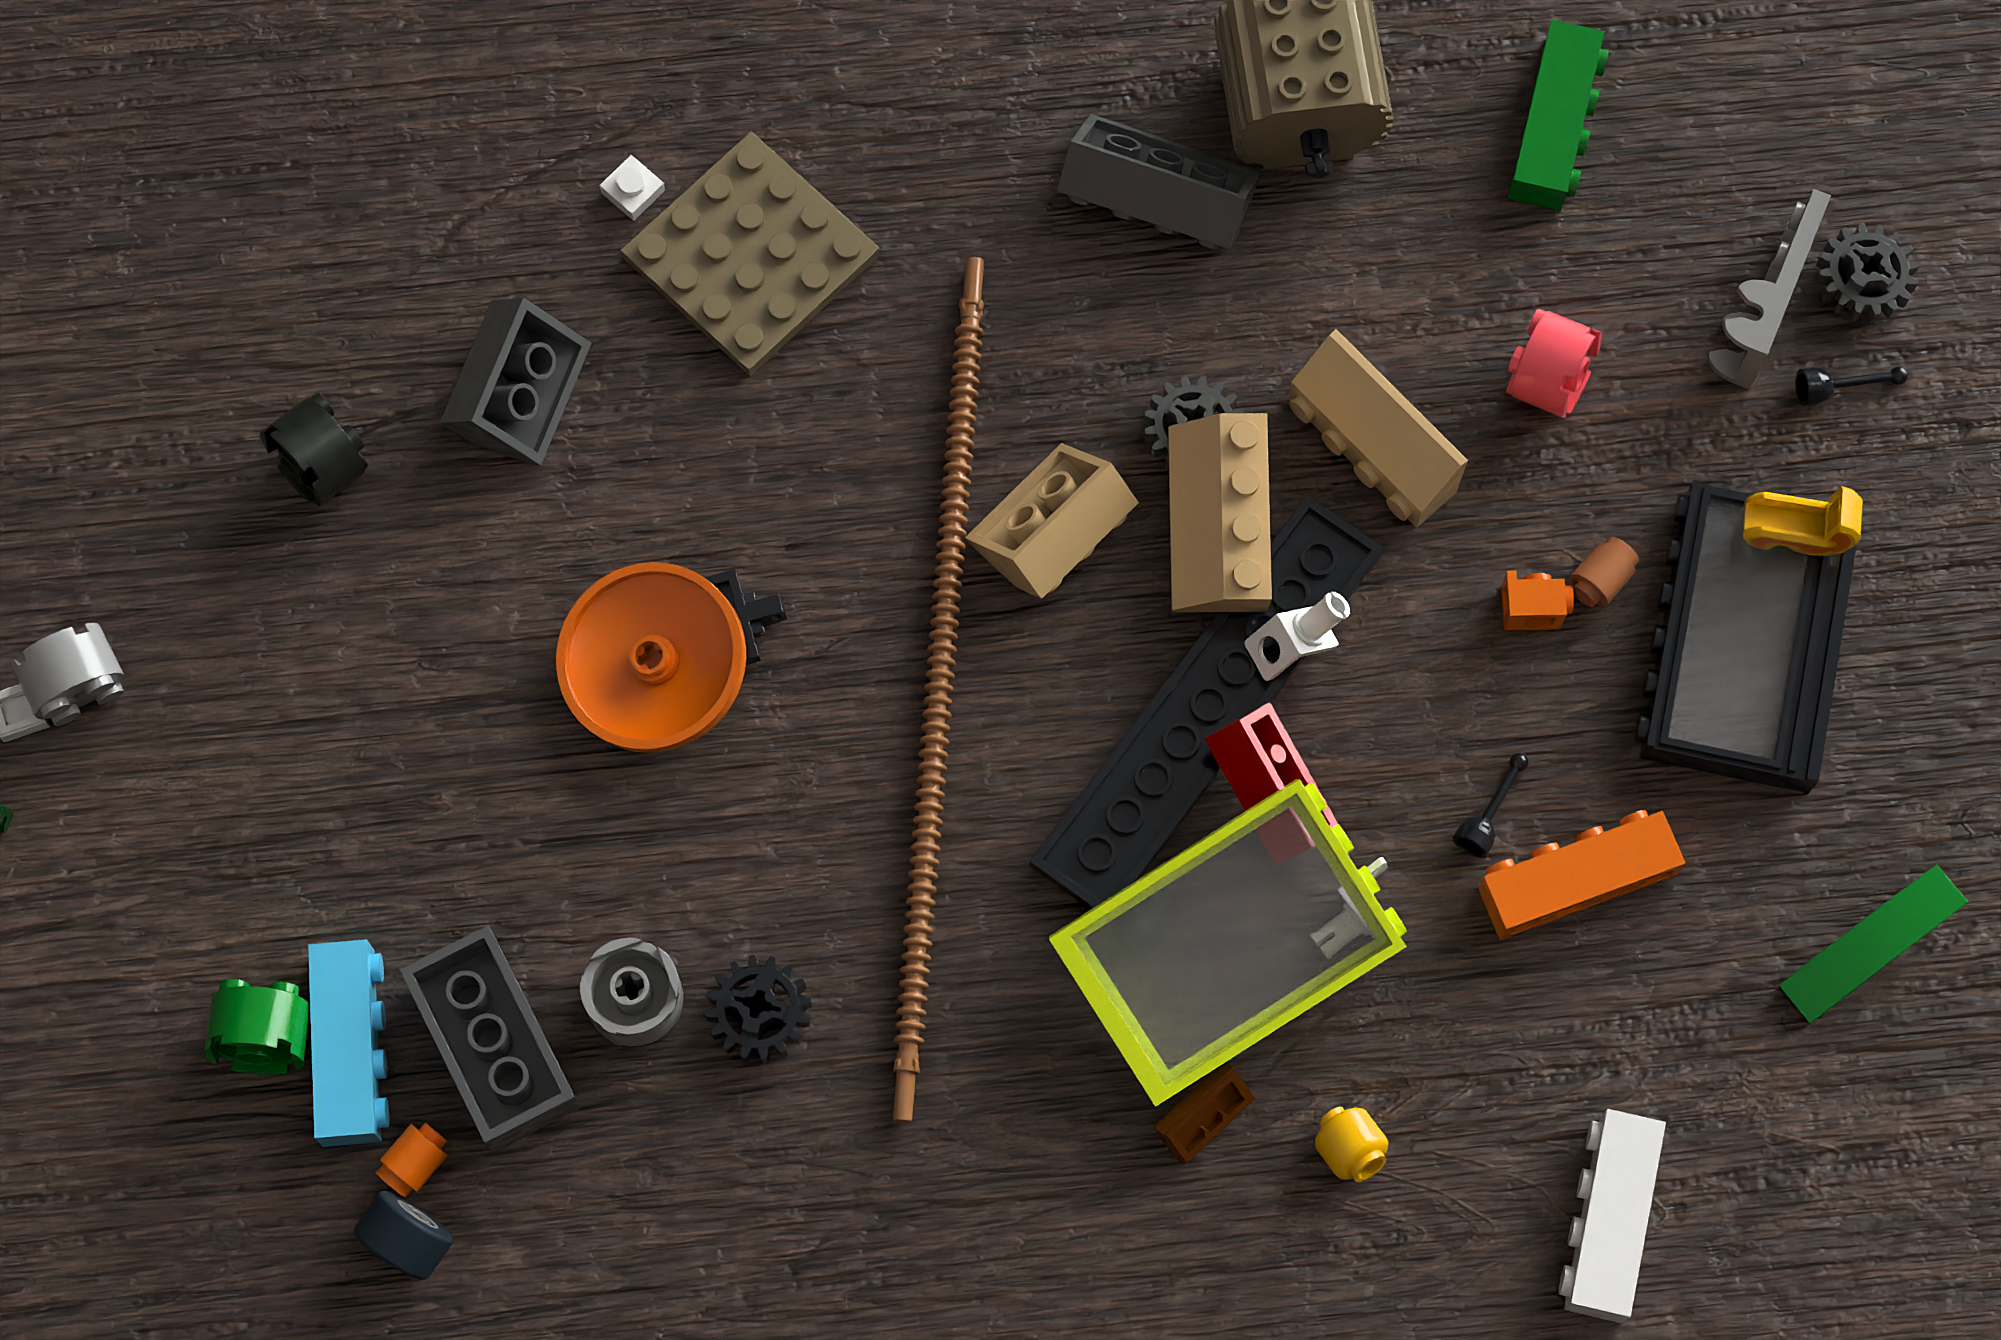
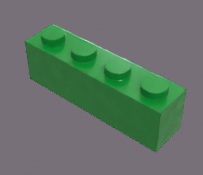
[1508,19,1609,211]

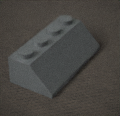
[1057,114,1262,249]

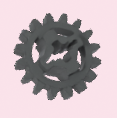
[1815,223,1919,323]
[1144,375,1244,470]

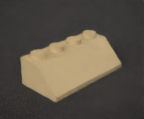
[1288,329,1468,528]
[1168,413,1272,612]

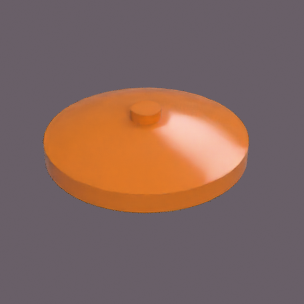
[556,562,746,753]

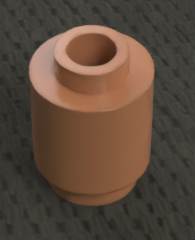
[1570,537,1639,607]

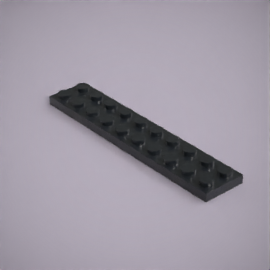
[1029,495,1384,910]

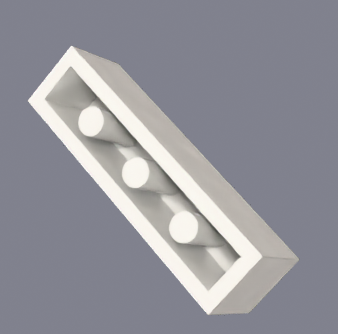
[1559,1109,1666,1323]

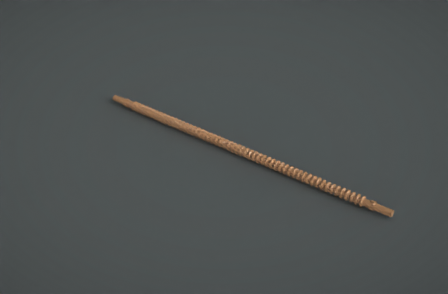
[892,257,984,1123]

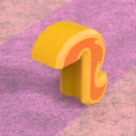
[1742,486,1863,556]

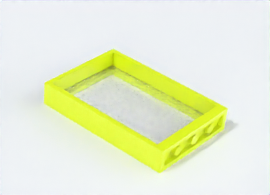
[1049,779,1407,1107]

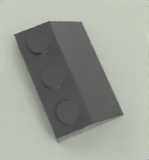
[440,297,592,466]

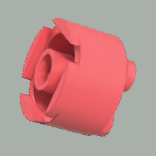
[1506,309,1602,418]

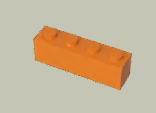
[1478,810,1686,940]

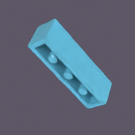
[308,939,389,1147]

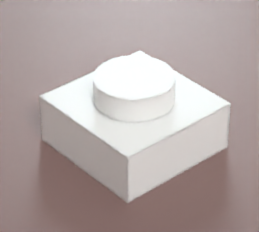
[599,155,665,221]

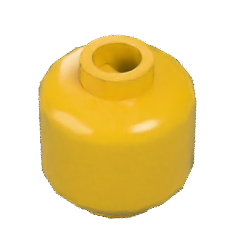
[1314,1107,1389,1182]

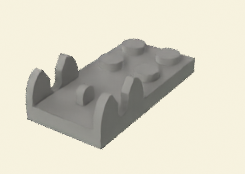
[1708,189,1831,390]

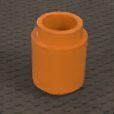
[375,1122,449,1198]

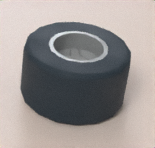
[354,1191,453,1280]

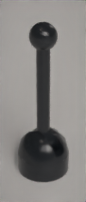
[1795,366,1908,406]
[1453,753,1529,858]

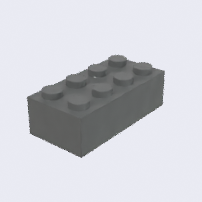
[400,925,581,1153]

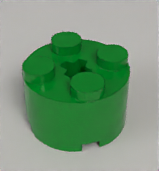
[204,979,310,1075]

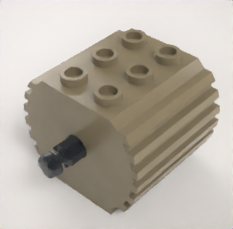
[1213,0,1394,178]

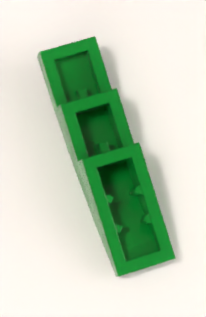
[1779,864,1969,1024]

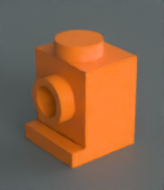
[1501,570,1574,630]

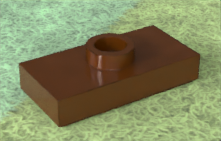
[1153,1062,1255,1165]

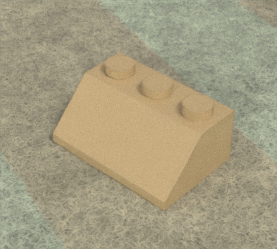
[965,443,1139,599]

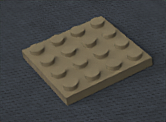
[620,131,880,377]

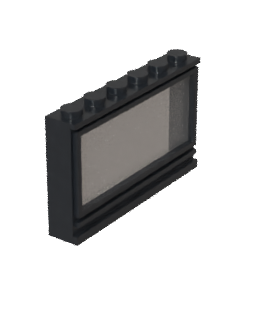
[1634,480,1857,794]

